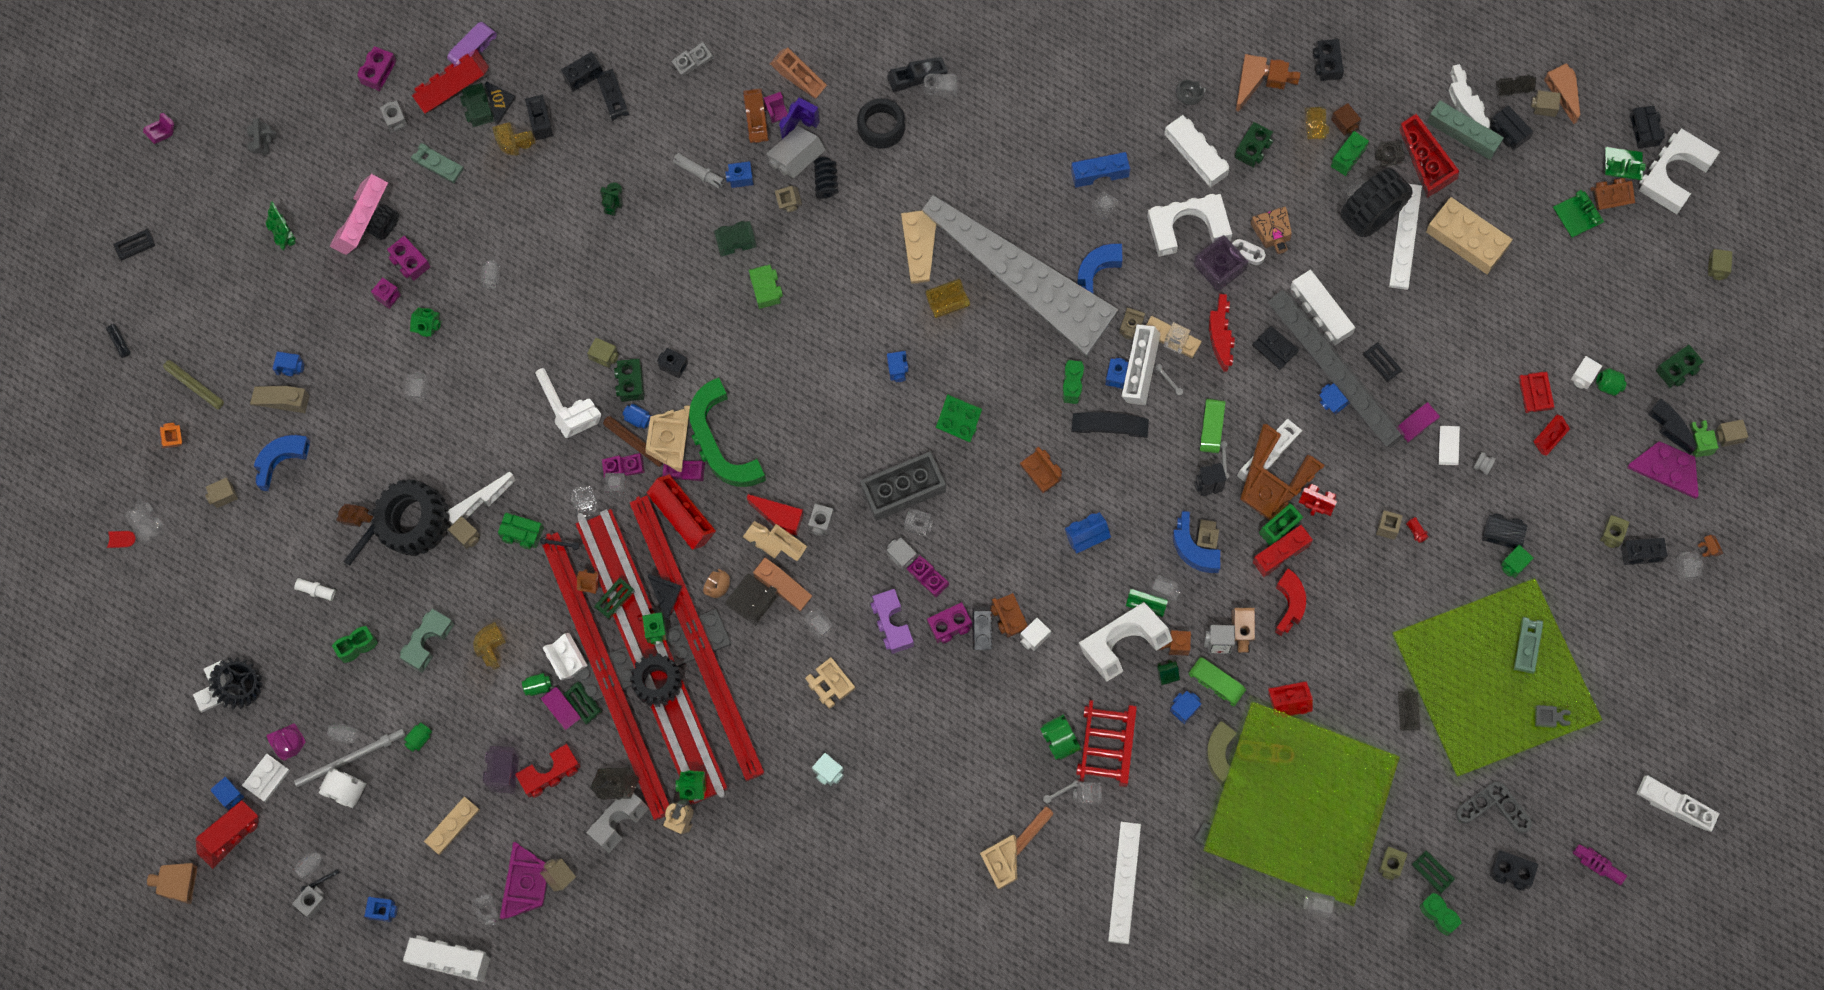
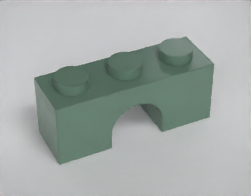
[400,609,455,673]

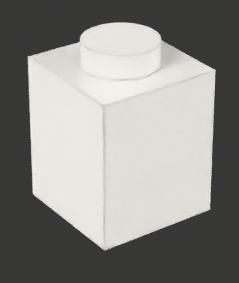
[1571,356,1602,389]
[1020,618,1051,651]

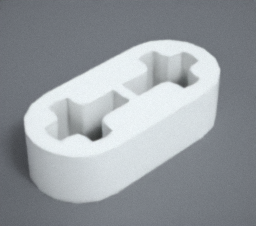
[1231,239,1265,265]

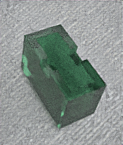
[460,83,494,127]
[714,221,756,257]

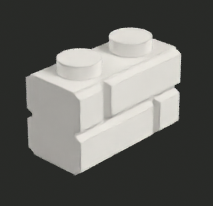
[555,399,601,438]

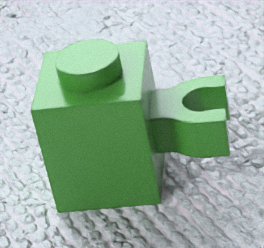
[1690,420,1718,457]

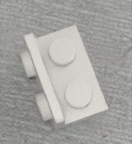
[543,633,588,680]

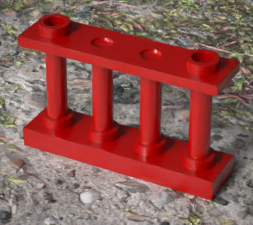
[1076,700,1137,787]

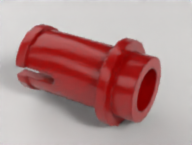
[1406,517,1429,543]

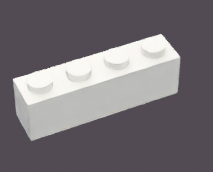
[1165,115,1229,188]
[1290,269,1355,345]
[1122,325,1160,405]

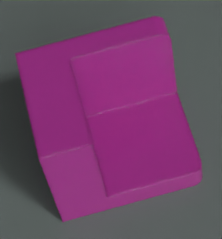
[763,92,788,123]

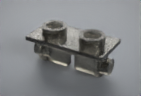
[1496,74,1536,96]
[1398,689,1420,731]

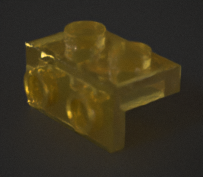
[925,279,970,318]

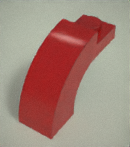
[1275,569,1306,636]

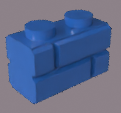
[1065,512,1111,554]

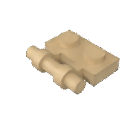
[805,658,855,709]

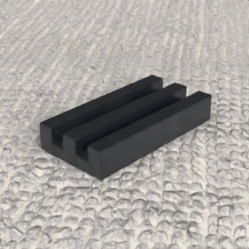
[113,229,155,261]
[1363,342,1402,383]

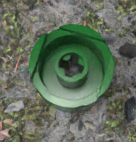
[1040,714,1082,760]

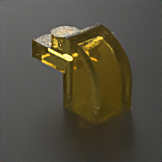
[1305,107,1329,140]
[492,122,535,156]
[473,622,506,670]

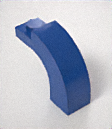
[1077,244,1122,293]
[254,435,310,491]
[1173,511,1220,573]

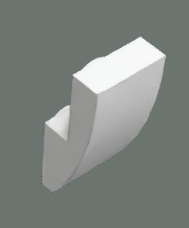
[1439,426,1460,465]

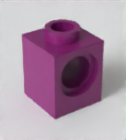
[371,277,401,309]

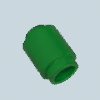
[522,673,552,697]
[403,722,432,752]

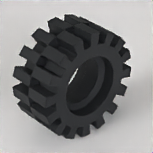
[366,204,399,240]

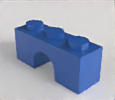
[1071,152,1130,188]

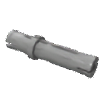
[673,153,725,189]

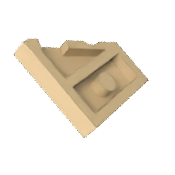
[980,835,1017,889]

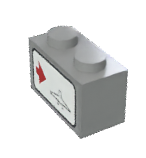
[1204,625,1234,654]

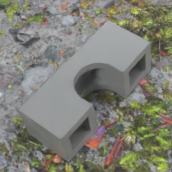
[586,788,649,853]

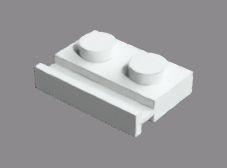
[242,754,290,803]

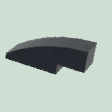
[887,57,948,92]
[1648,398,1697,455]

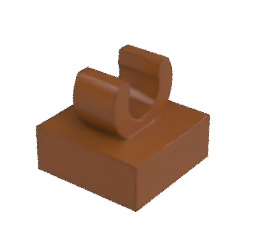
[1698,535,1724,557]
[577,569,598,594]

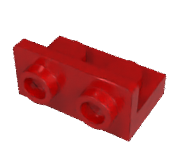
[1268,681,1313,718]

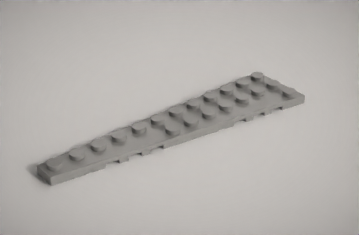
[922,195,1119,357]

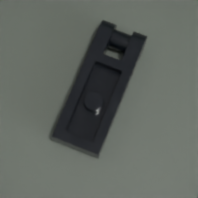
[595,69,629,121]

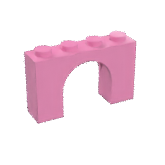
[330,174,388,255]

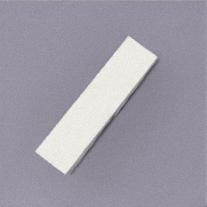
[1237,419,1302,482]
[446,472,516,525]

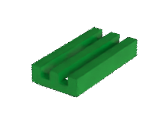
[1126,589,1168,617]

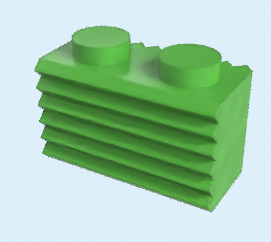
[749,264,783,309]

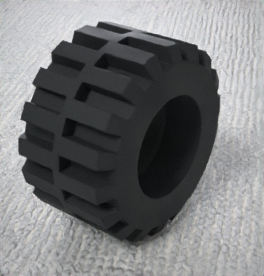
[630,653,682,707]

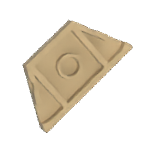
[646,405,690,472]

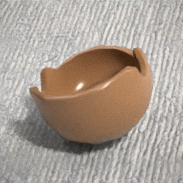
[703,569,730,598]

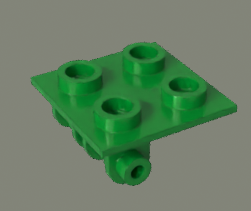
[1605,147,1646,180]
[1553,190,1604,238]
[265,201,296,251]
[936,394,982,442]

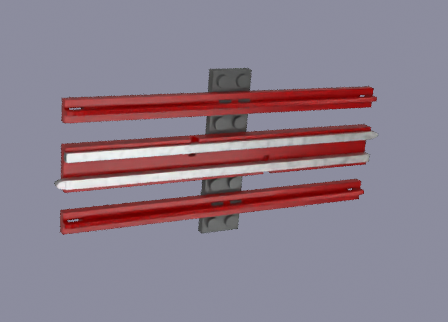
[542,496,764,821]

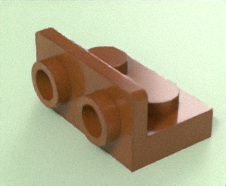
[1590,178,1635,210]
[1020,447,1062,493]
[990,593,1028,638]

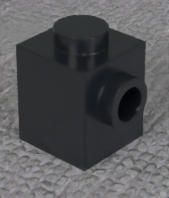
[657,348,688,379]

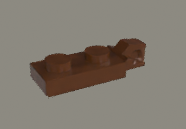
[336,504,373,527]

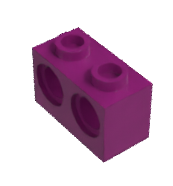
[358,46,397,91]
[387,236,430,281]
[927,602,972,644]

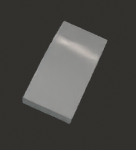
[672,42,714,76]

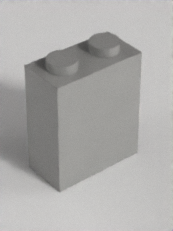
[766,126,825,179]

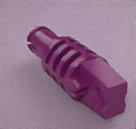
[1573,844,1627,886]

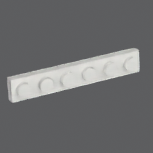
[1389,184,1422,290]
[1108,822,1141,944]

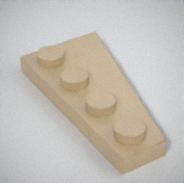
[901,211,936,284]

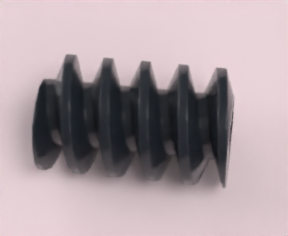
[814,157,838,199]

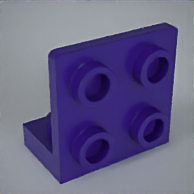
[779,97,820,139]

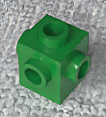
[410,307,441,337]
[676,770,706,800]

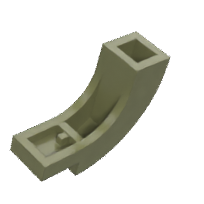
[1206,721,1249,791]

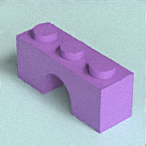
[870,589,914,654]

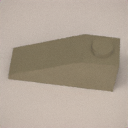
[250,386,310,413]

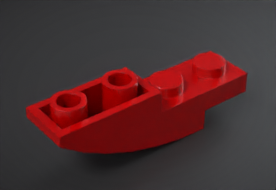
[1209,294,1235,372]

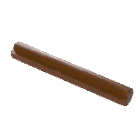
[603,416,664,467]

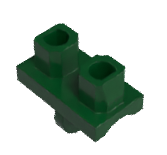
[600,183,623,216]

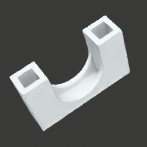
[1639,128,1720,214]
[1147,194,1232,257]
[1079,602,1173,681]

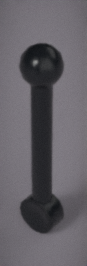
[540,537,580,550]
[301,869,340,892]

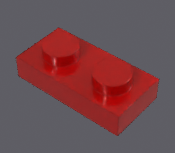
[1533,415,1570,456]

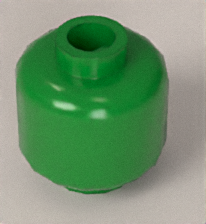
[1596,368,1627,396]

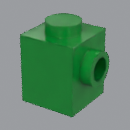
[642,612,667,644]

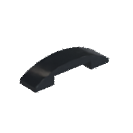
[1072,412,1149,438]

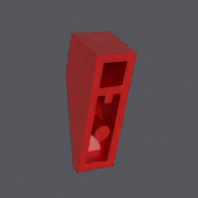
[747,494,804,536]

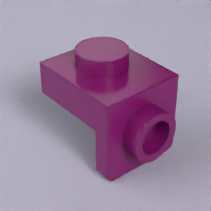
[143,113,174,144]

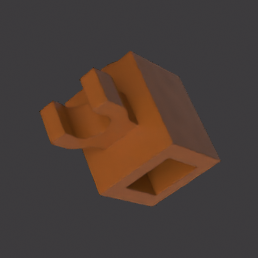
[1266,59,1301,90]
[1158,630,1191,656]

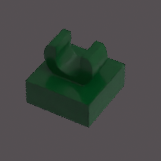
[1157,660,1180,686]

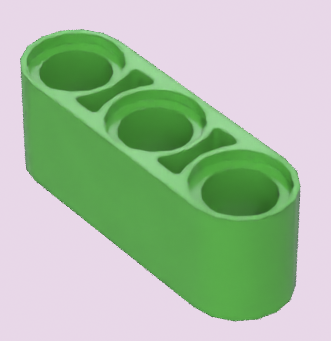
[1200,398,1225,454]
[1188,657,1246,706]

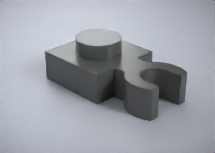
[1535,705,1571,728]

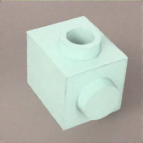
[812,753,844,786]

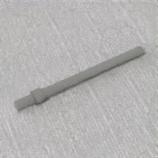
[294,729,406,788]

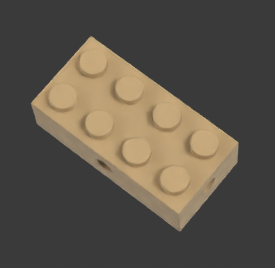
[1426,197,1513,275]

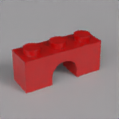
[1252,525,1313,577]
[515,744,580,798]

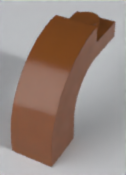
[743,88,768,143]

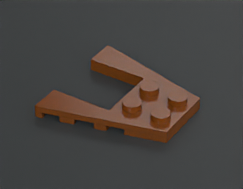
[1240,424,1325,520]

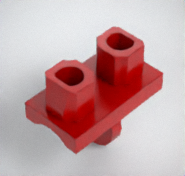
[1298,484,1337,516]

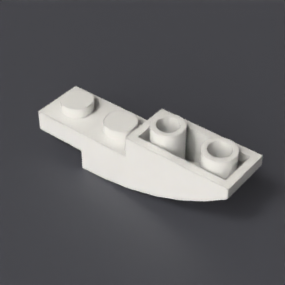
[1449,64,1490,128]
[1636,775,1719,831]

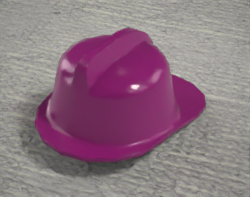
[267,723,306,761]

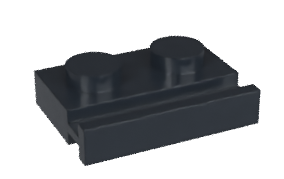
[1252,326,1299,370]

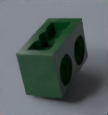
[1234,122,1274,168]
[1656,345,1704,388]
[614,359,644,402]

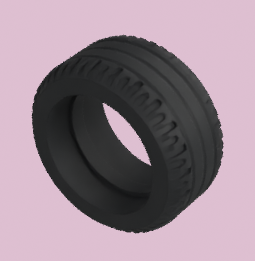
[857,98,905,149]

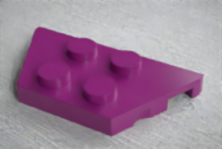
[1627,441,1699,499]
[500,842,547,920]

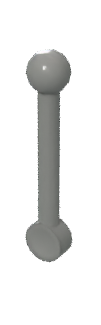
[1155,364,1183,396]
[1220,441,1229,480]
[1043,779,1081,803]

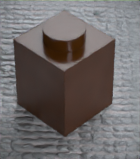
[1331,103,1362,136]

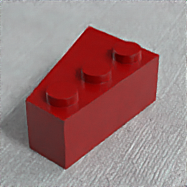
[195,800,258,869]

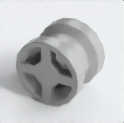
[1473,452,1496,475]

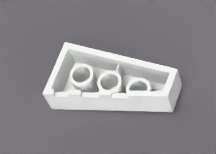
[403,936,490,982]

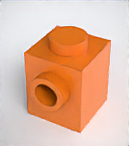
[159,423,182,448]

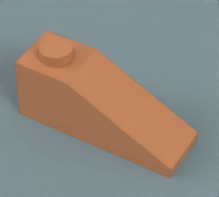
[770,47,827,99]
[1236,54,1269,111]
[1544,63,1580,124]
[753,558,812,611]

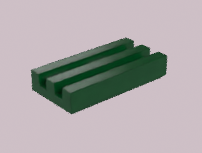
[594,578,635,620]
[564,682,602,725]
[1412,851,1455,894]

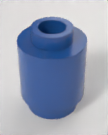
[623,404,651,429]

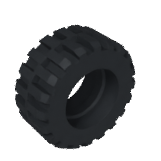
[1341,168,1413,238]
[372,479,449,556]

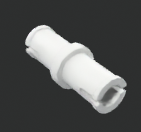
[294,578,336,601]

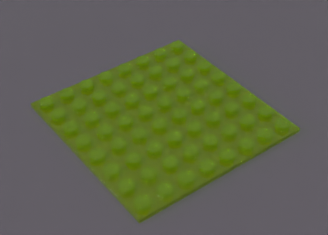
[1392,578,1602,777]
[1203,702,1400,907]

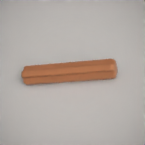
[1016,807,1053,856]

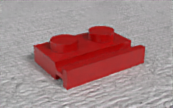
[1518,372,1555,413]

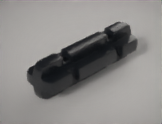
[106,324,130,358]

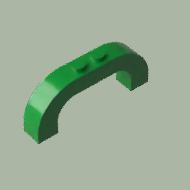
[689,377,766,487]

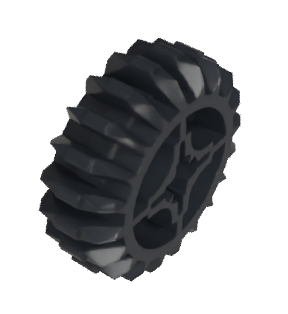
[208,657,263,710]

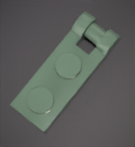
[411,143,464,183]
[1514,617,1543,674]

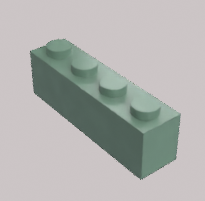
[1427,100,1504,160]

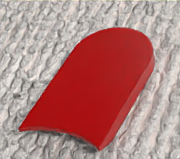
[107,531,136,548]

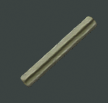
[163,360,224,410]

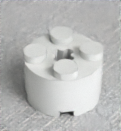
[319,767,366,808]

